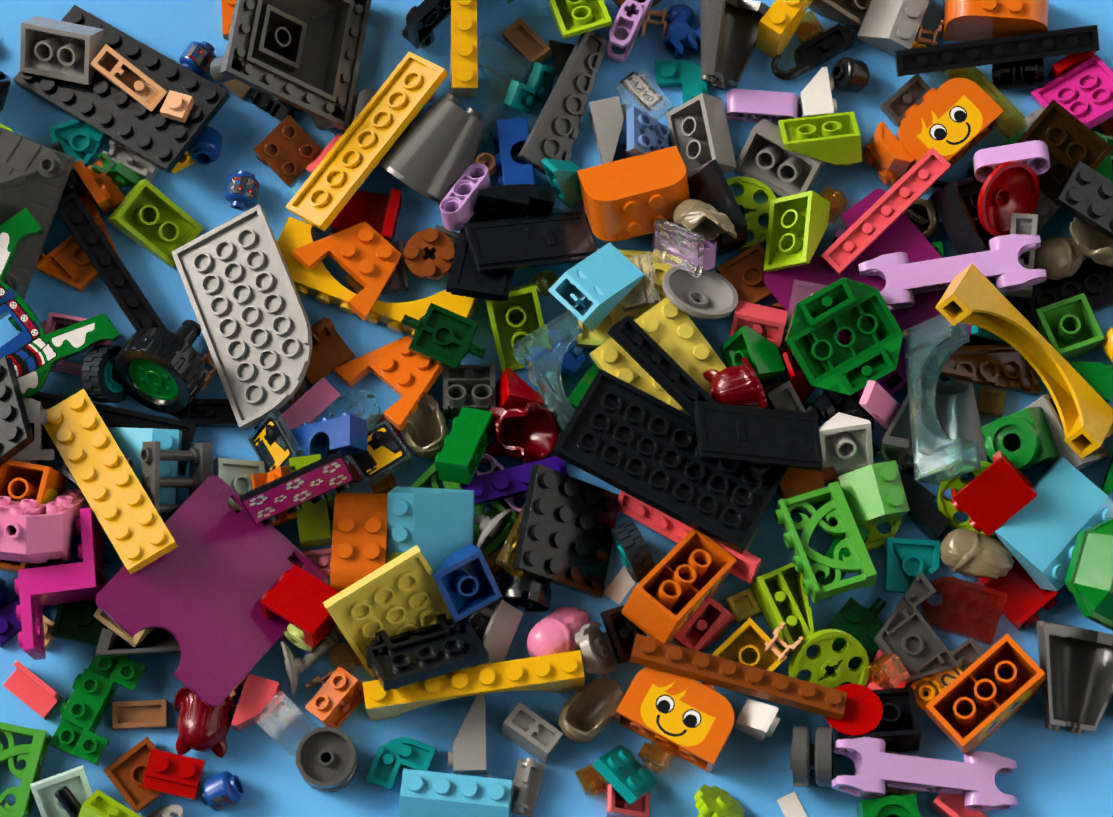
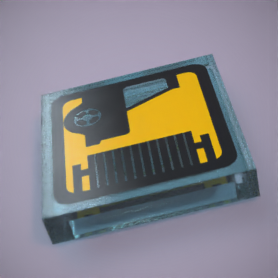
[248,410,303,473]
[347,419,414,488]

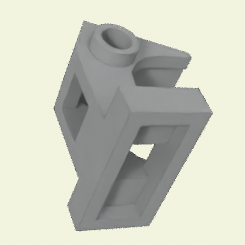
[10,398,56,460]

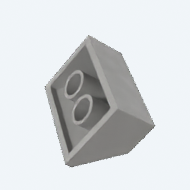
[856,0,930,57]
[20,16,104,85]
[666,93,737,180]
[735,118,826,197]
[1023,394,1110,472]
[465,599,523,665]

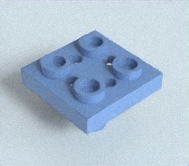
[620,106,669,158]

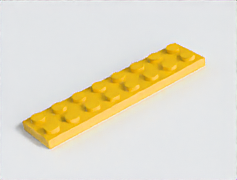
[285,52,449,232]
[43,389,178,575]

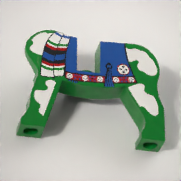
[0,208,122,398]

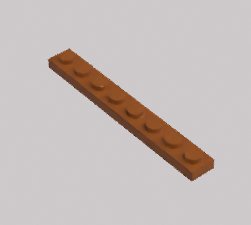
[629,634,847,721]

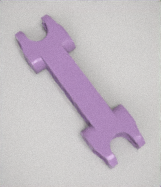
[607,0,654,63]
[858,234,1047,311]
[832,737,1018,812]

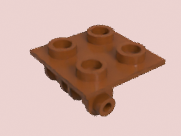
[253,115,322,186]
[305,317,355,386]

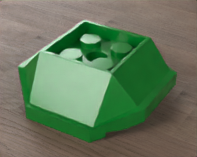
[785,277,903,396]
[1064,517,1113,631]

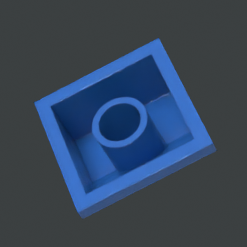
[432,544,503,622]

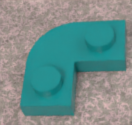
[654,59,708,103]
[503,62,557,113]
[365,737,437,791]

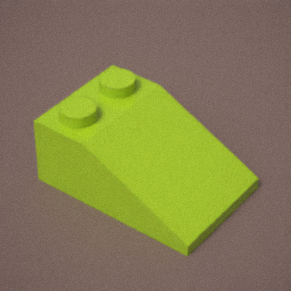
[548,0,613,39]
[778,111,862,166]
[107,179,204,268]
[764,190,830,272]
[485,282,550,373]

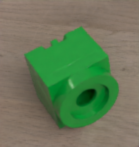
[980,407,1060,472]
[856,794,921,817]

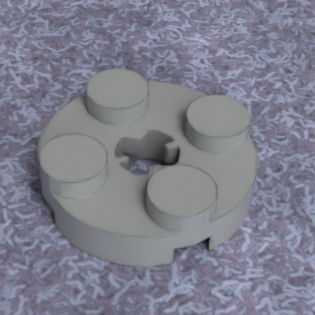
[575,621,617,676]

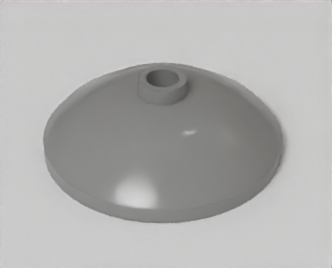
[662,264,738,320]

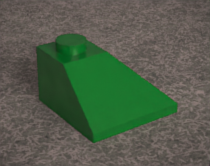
[720,326,785,385]

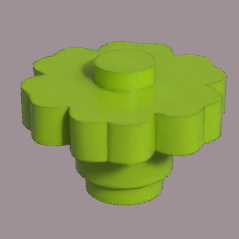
[694,785,745,817]

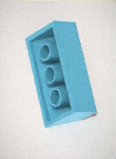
[400,769,515,817]

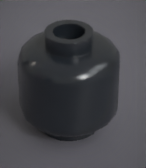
[832,57,870,93]

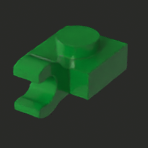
[91,153,141,188]

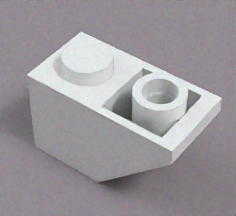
[799,67,838,117]
[734,699,780,743]

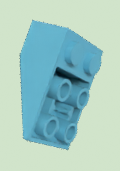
[548,242,645,332]

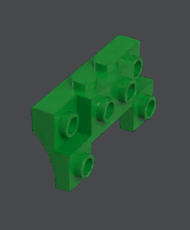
[49,654,147,766]

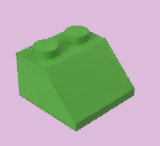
[1035,293,1105,361]
[837,460,910,527]

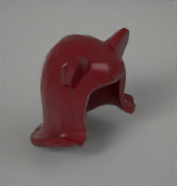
[703,357,769,408]
[487,402,561,463]
[173,686,236,758]

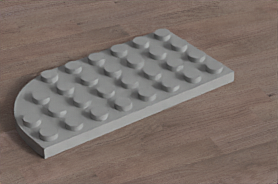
[171,204,312,430]

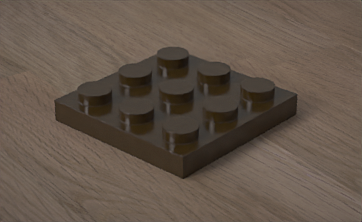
[1017,99,1113,202]

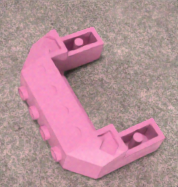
[0,489,91,564]

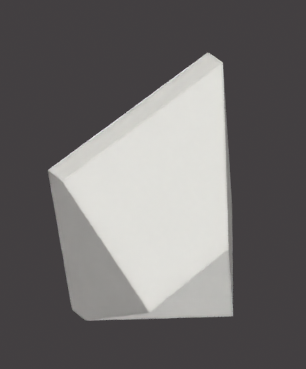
[819,412,874,474]

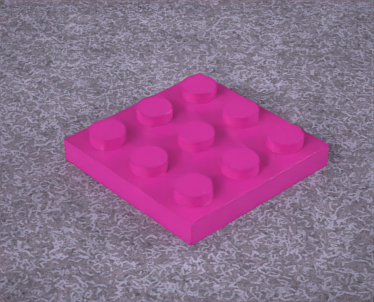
[1031,55,1113,129]

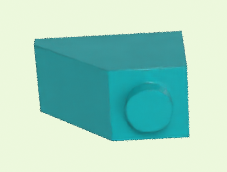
[541,158,585,208]

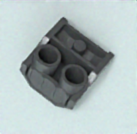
[443,362,496,421]

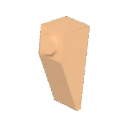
[90,44,167,112]

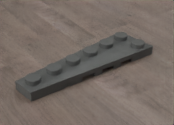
[518,31,608,176]

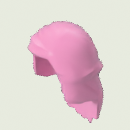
[527,607,591,657]

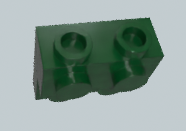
[51,600,108,646]

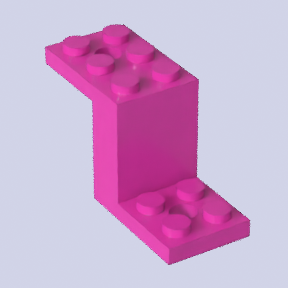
[14,508,106,660]

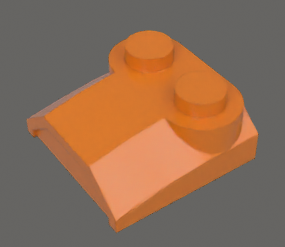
[862,121,915,187]

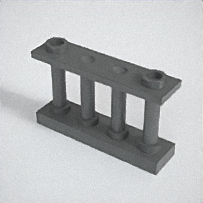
[140,441,212,515]

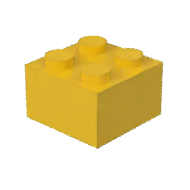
[711,618,788,697]

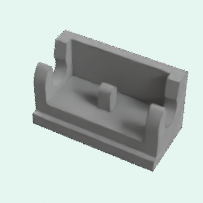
[102,140,160,184]
[500,702,563,764]

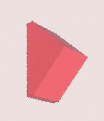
[607,784,650,817]

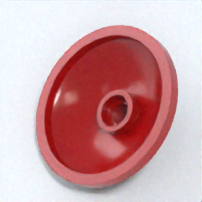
[978,161,1039,237]

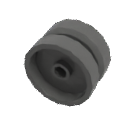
[790,726,834,787]
[295,727,358,793]

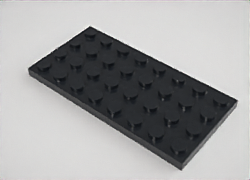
[13,5,230,174]
[551,369,788,554]

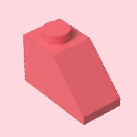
[675,596,736,652]
[231,673,284,731]

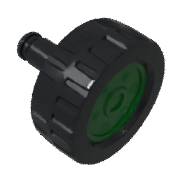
[114,320,206,414]

